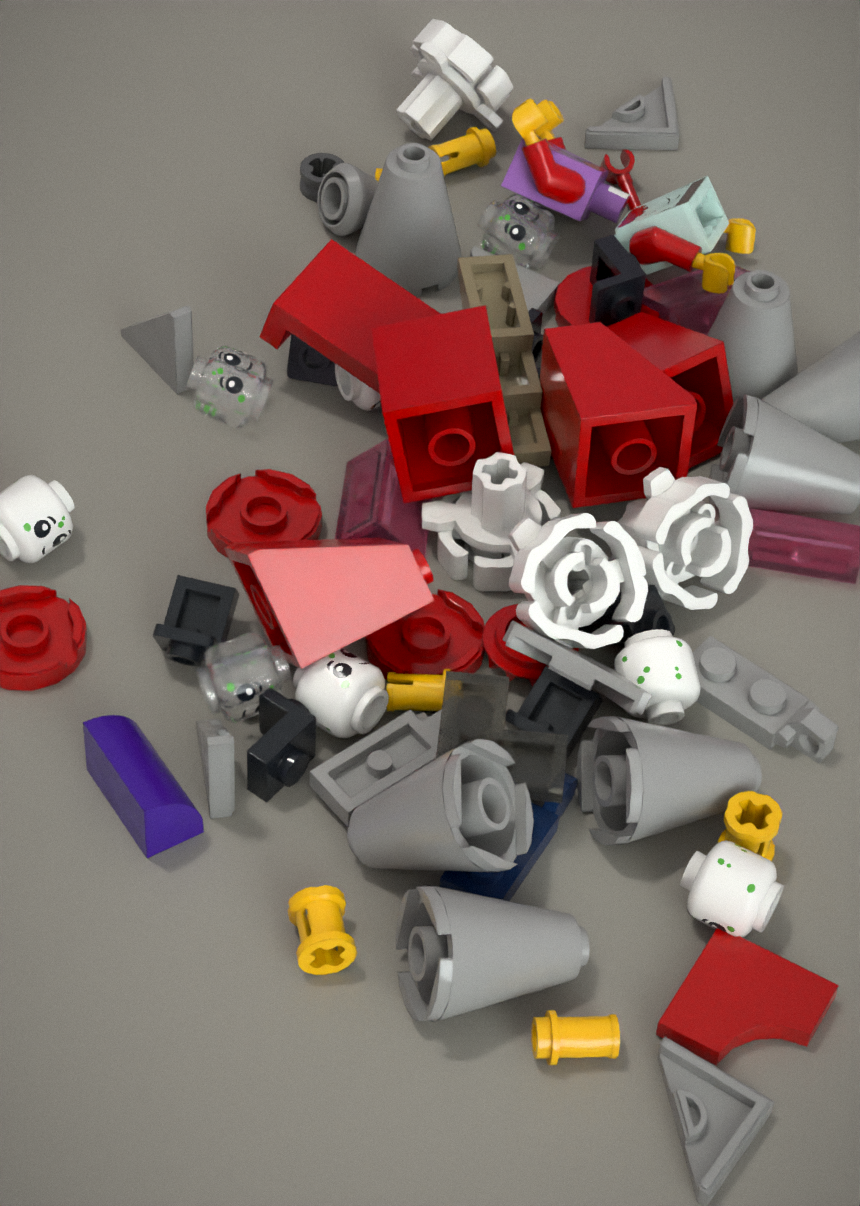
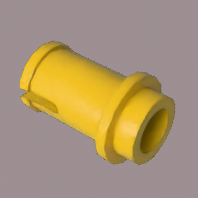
[428,127,496,177]
[386,669,464,712]
[531,1010,620,1065]

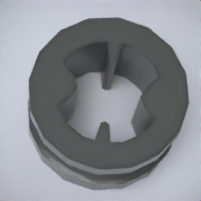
[300,153,344,202]

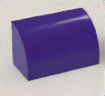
[83,715,204,858]

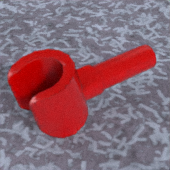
[600,149,641,211]

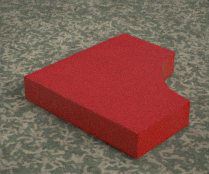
[656,928,839,1066]

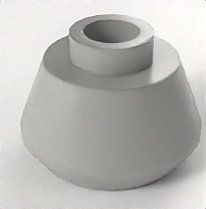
[317,163,378,236]

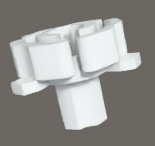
[396,19,513,141]
[421,452,561,592]
[618,467,753,610]
[508,513,648,649]

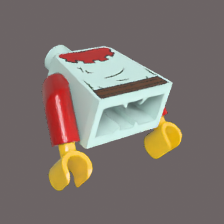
[614,176,756,294]

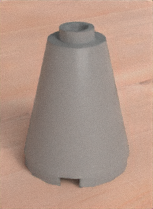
[356,143,462,296]
[707,270,798,403]
[761,331,860,443]
[708,394,860,514]
[576,716,762,846]
[347,739,534,872]
[396,885,590,1022]

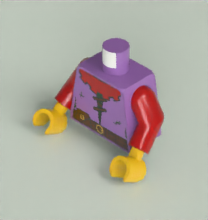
[501,99,630,224]

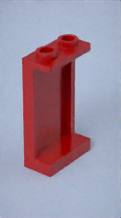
[259,239,441,394]

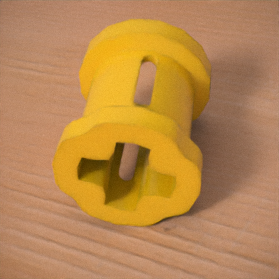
[717,791,782,862]
[288,885,357,975]

